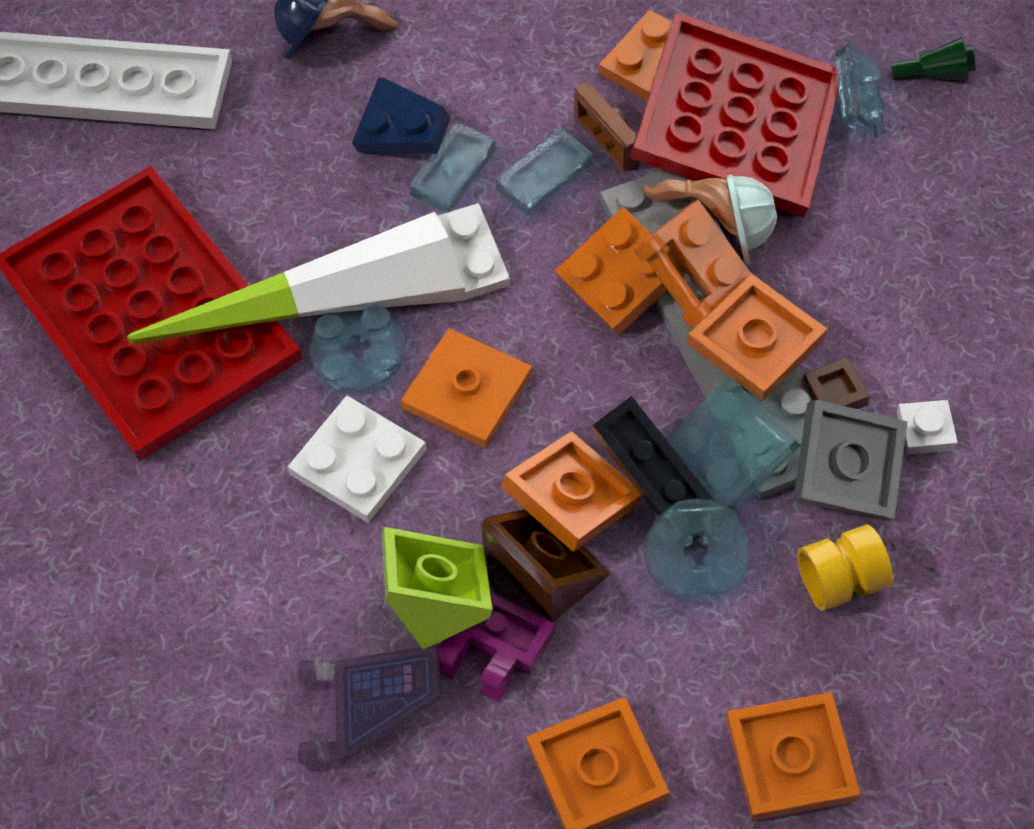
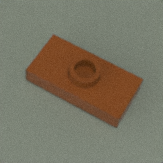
[574,81,639,172]

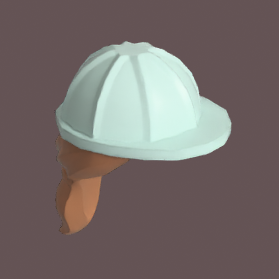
[643,174,777,267]

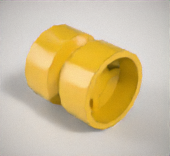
[797,524,893,611]

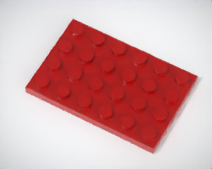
[0,166,303,462]

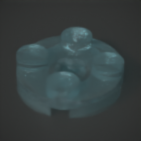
[310,305,406,396]
[644,499,749,603]

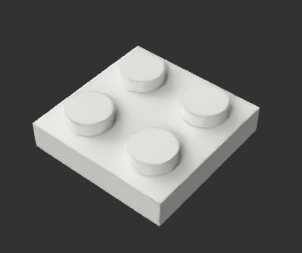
[287,395,427,523]

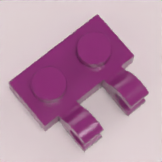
[433,592,555,702]

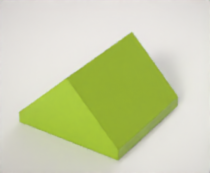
[381,527,492,650]

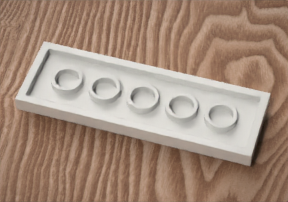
[0,32,232,129]

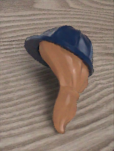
[274,0,398,59]

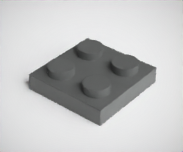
[793,399,908,521]

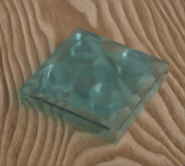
[666,376,800,517]

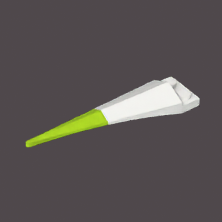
[127,203,510,345]

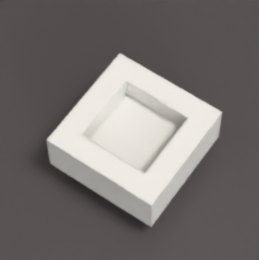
[897,400,958,455]

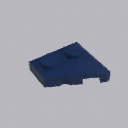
[352,77,450,154]

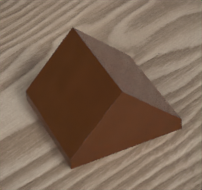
[481,509,610,622]

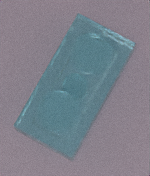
[835,43,885,139]
[409,122,496,213]
[496,127,593,216]

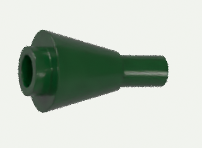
[891,37,976,81]

